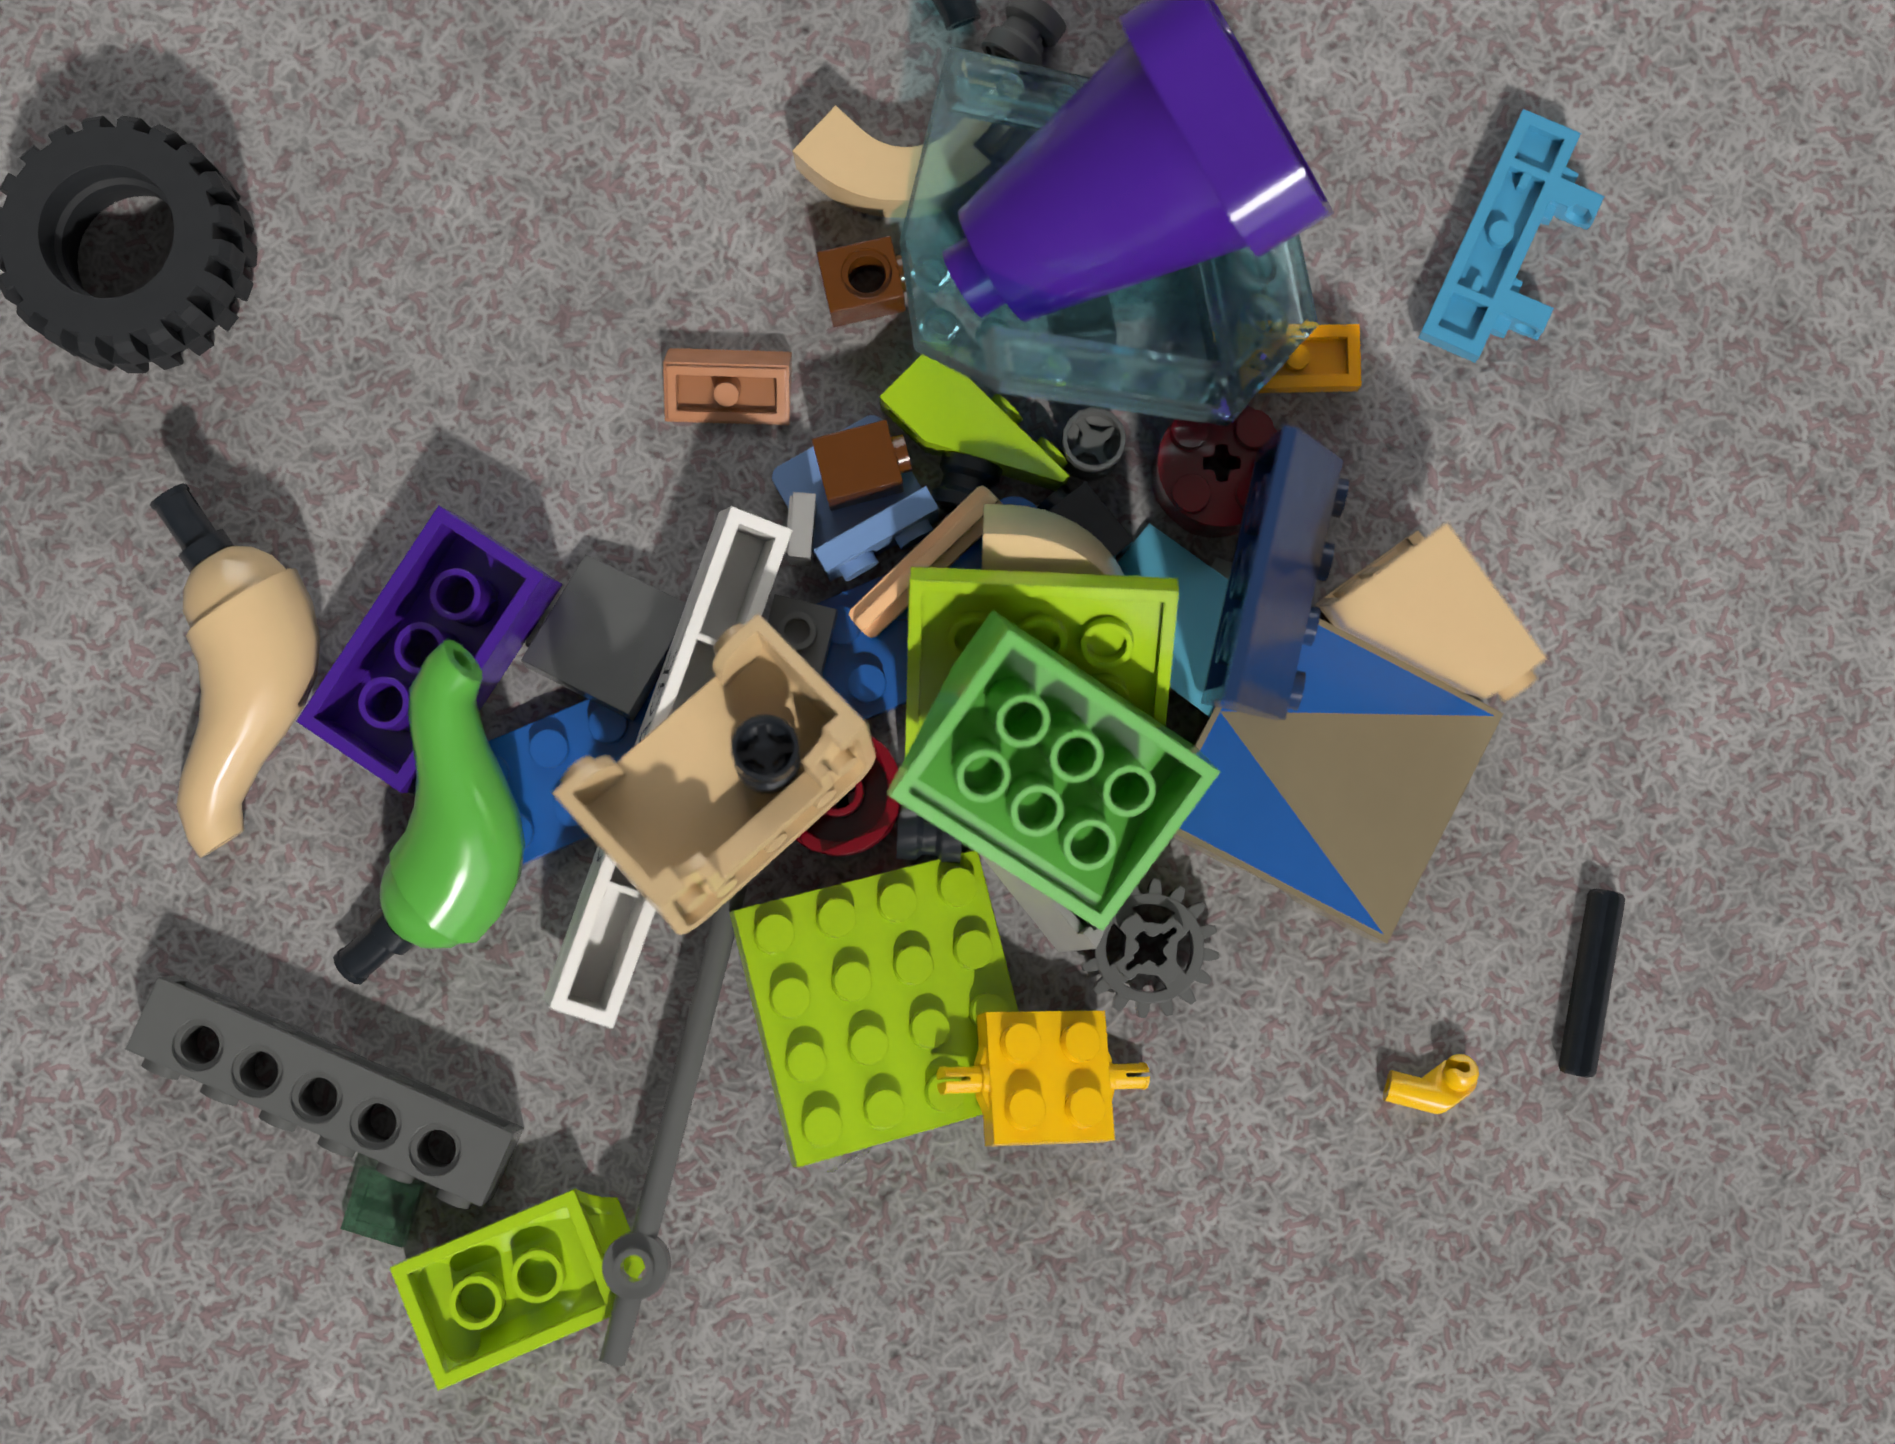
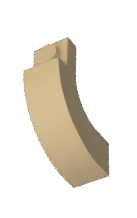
[792,82,1014,218]
[982,504,1124,576]

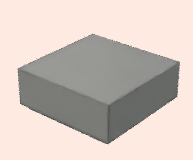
[785,492,816,567]

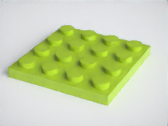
[905,567,1179,757]
[729,850,1019,1168]

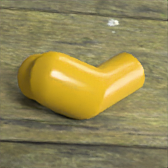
[1383,1054,1479,1114]

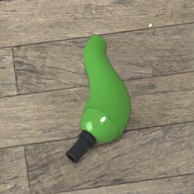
[333,640,525,985]

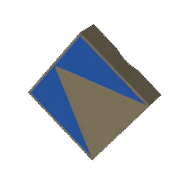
[1172,619,1504,944]

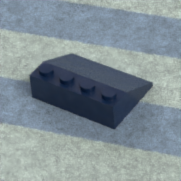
[1201,425,1349,720]

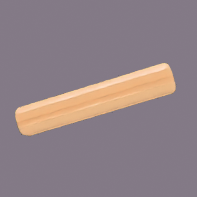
[849,485,1003,638]

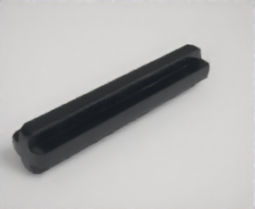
[1558,889,1625,1078]

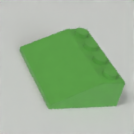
[888,610,1220,931]

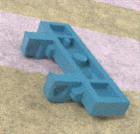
[1418,109,1605,363]

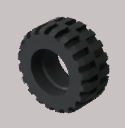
[0,115,257,373]

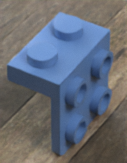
[772,415,939,582]

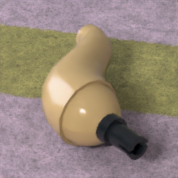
[150,483,320,858]

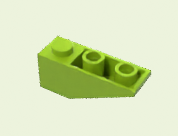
[879,343,1069,491]

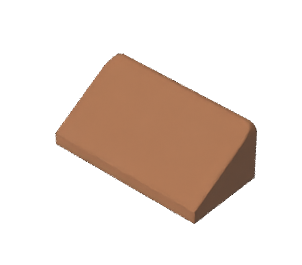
[663,348,792,425]

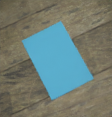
[1117,523,1228,717]

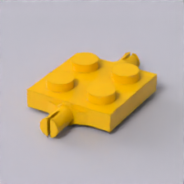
[936,1011,1150,1146]

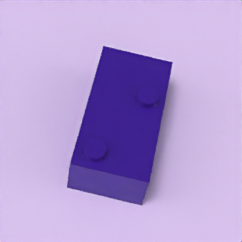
[296,505,563,794]

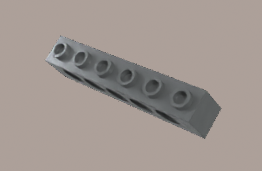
[125,975,524,1210]

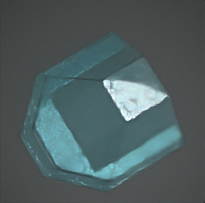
[900,46,1319,426]

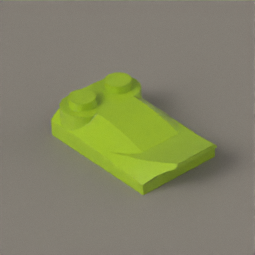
[390,1188,646,1391]

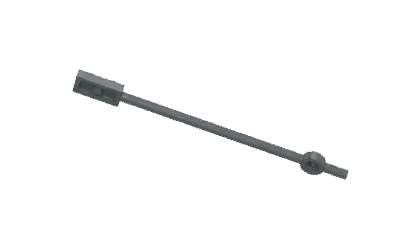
[599,594,838,1366]

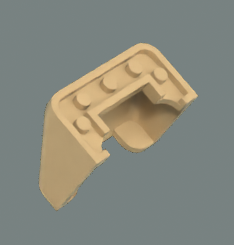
[1315,523,1547,701]
[553,614,876,935]

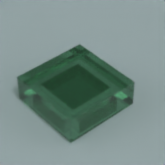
[340,1165,425,1248]

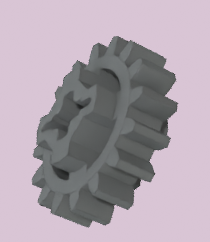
[1080,879,1219,1018]

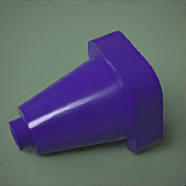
[942,0,1334,322]

